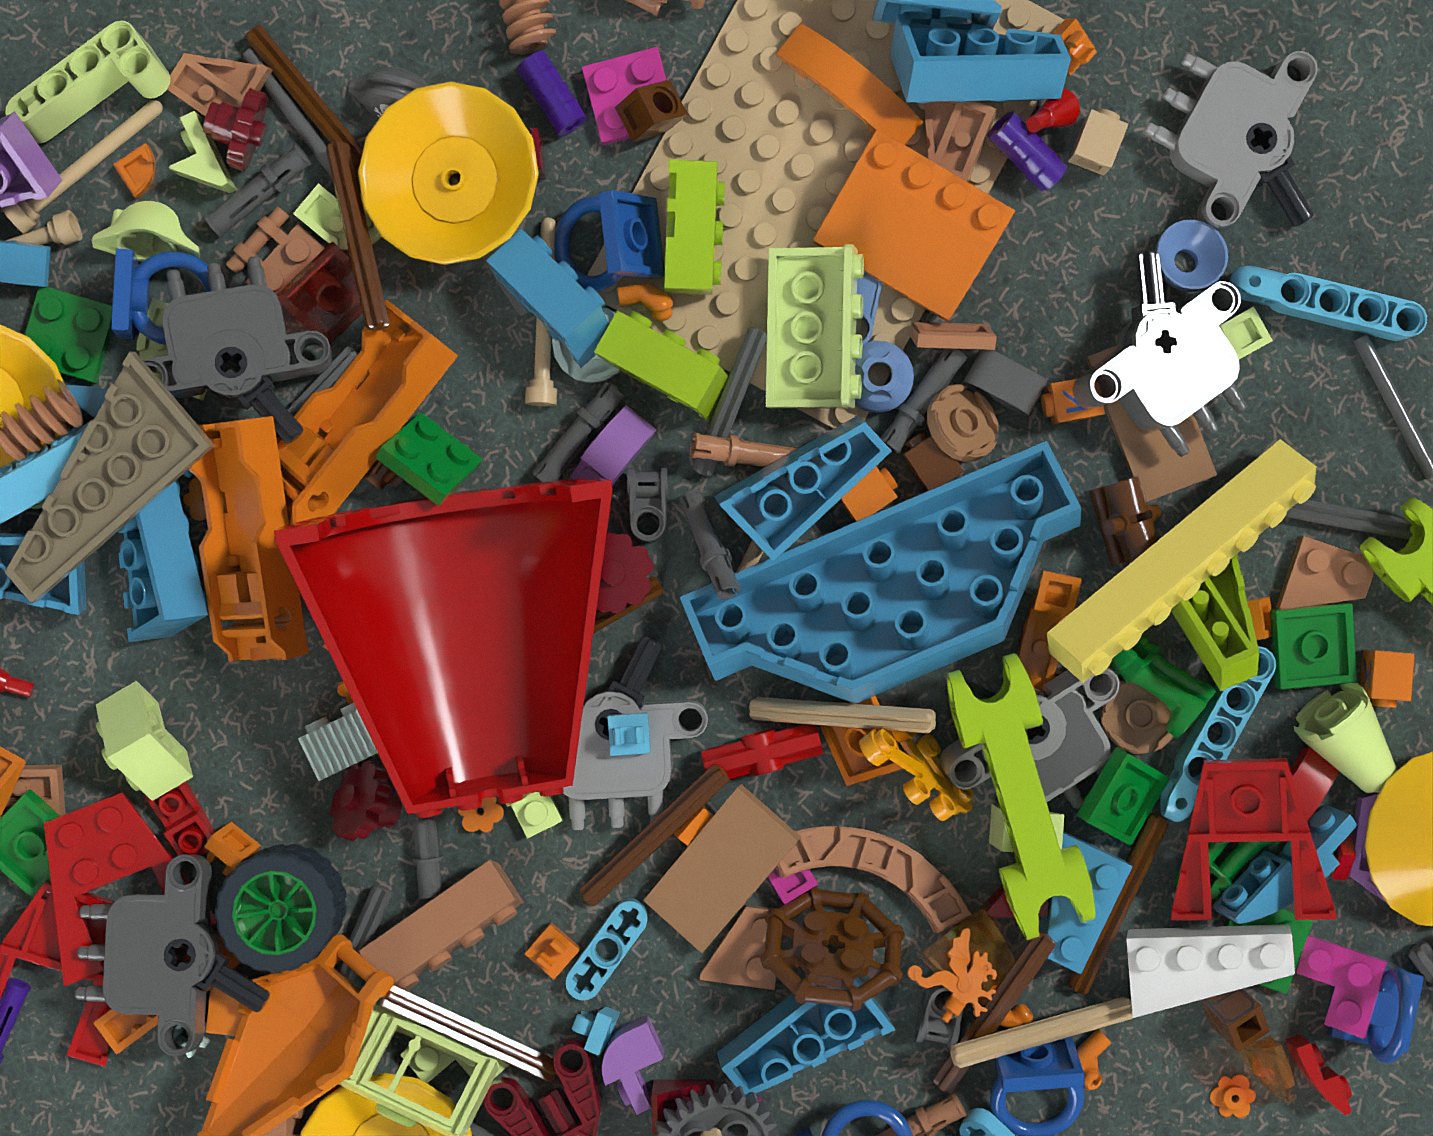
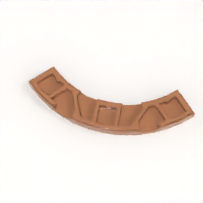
[776,826,972,933]

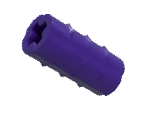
[516,50,587,137]
[987,111,1067,191]

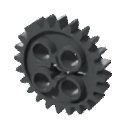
[651,1084,780,1136]

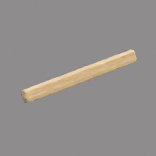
[749,697,936,733]
[950,997,1133,1068]

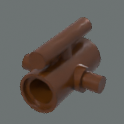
[1089,476,1162,566]

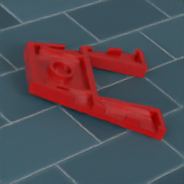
[1171,758,1337,920]
[44,791,217,986]
[0,880,115,1067]

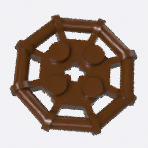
[760,886,905,1011]

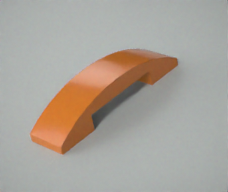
[776,23,923,145]
[1017,570,1082,692]

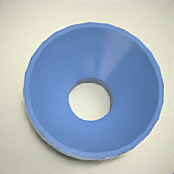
[1155,220,1228,292]
[855,341,914,413]

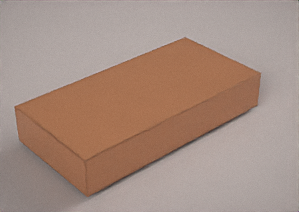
[910,322,997,350]

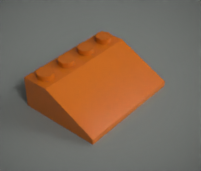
[812,129,1015,322]

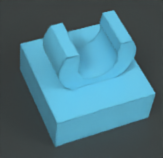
[608,712,651,756]
[572,1006,620,1055]

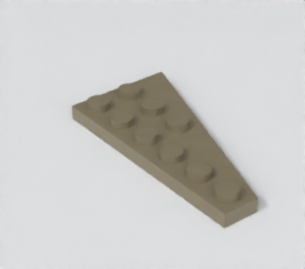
[5,352,215,603]

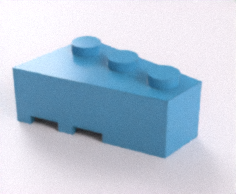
[486,228,609,368]
[1040,831,1133,974]

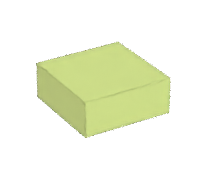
[1219,307,1273,359]

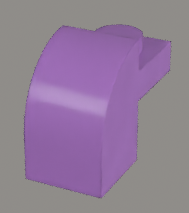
[570,405,657,487]
[602,1014,664,1115]

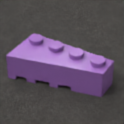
[0,111,62,207]

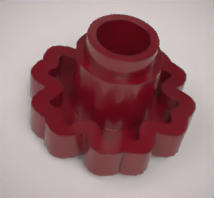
[203,88,268,172]
[597,533,654,614]
[330,760,402,842]

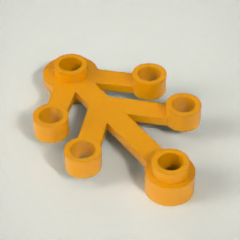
[859,729,974,821]

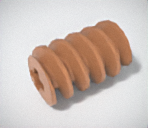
[499,0,557,55]
[0,379,84,461]

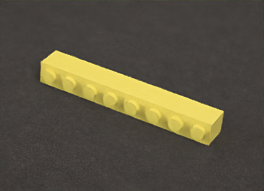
[1047,439,1317,683]

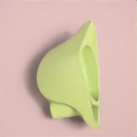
[92,201,200,262]

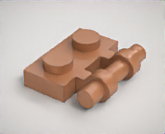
[226,206,329,306]

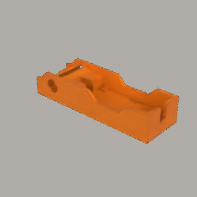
[277,299,458,525]
[188,416,309,662]

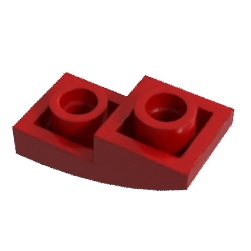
[1291,747,1339,821]
[144,781,215,865]
[1285,1034,1352,1115]

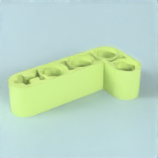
[5,21,171,144]

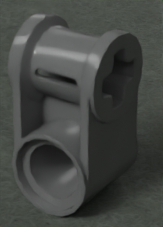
[627,467,668,543]
[914,968,963,1049]

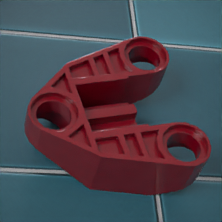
[484,1040,602,1136]

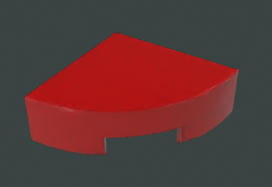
[1330,833,1356,881]

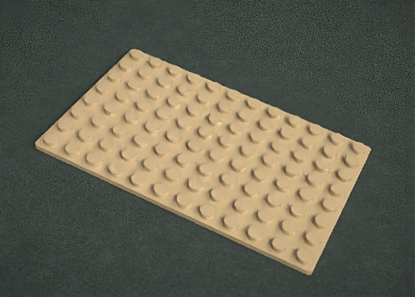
[588,0,1064,429]

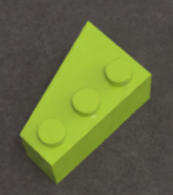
[664,159,725,295]
[594,310,728,421]
[1171,553,1259,691]

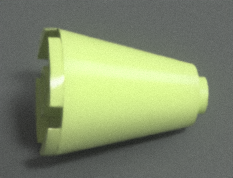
[1294,683,1397,793]

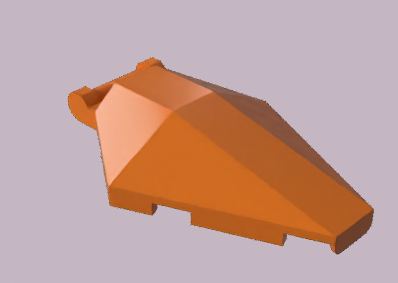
[196,934,394,1136]

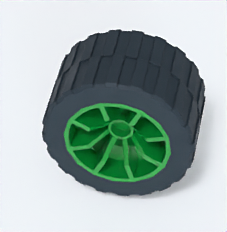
[215,844,347,973]

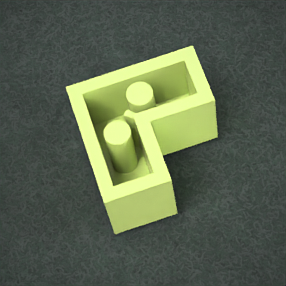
[96,681,193,801]

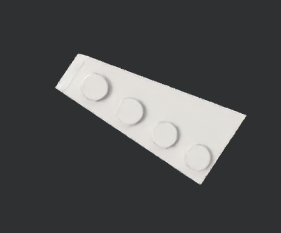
[1126,924,1295,1018]

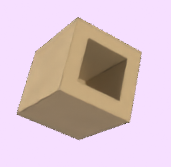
[1068,109,1128,176]

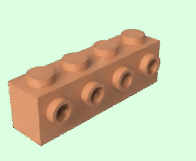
[359,860,524,991]

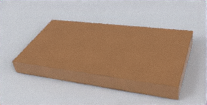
[1085,344,1217,502]
[643,784,801,953]

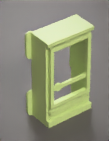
[338,1004,499,1136]

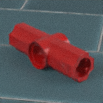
[701,724,824,779]

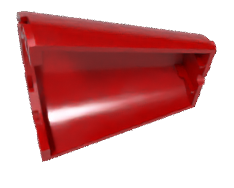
[274,478,612,818]

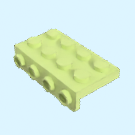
[766,244,864,408]

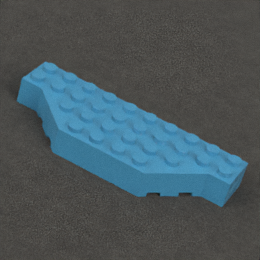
[680,441,1081,704]

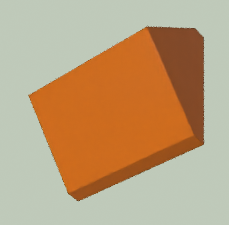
[819,696,903,786]

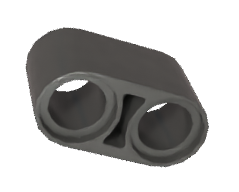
[963,349,1047,417]

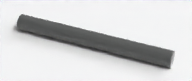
[241,48,333,180]
[1353,334,1433,479]

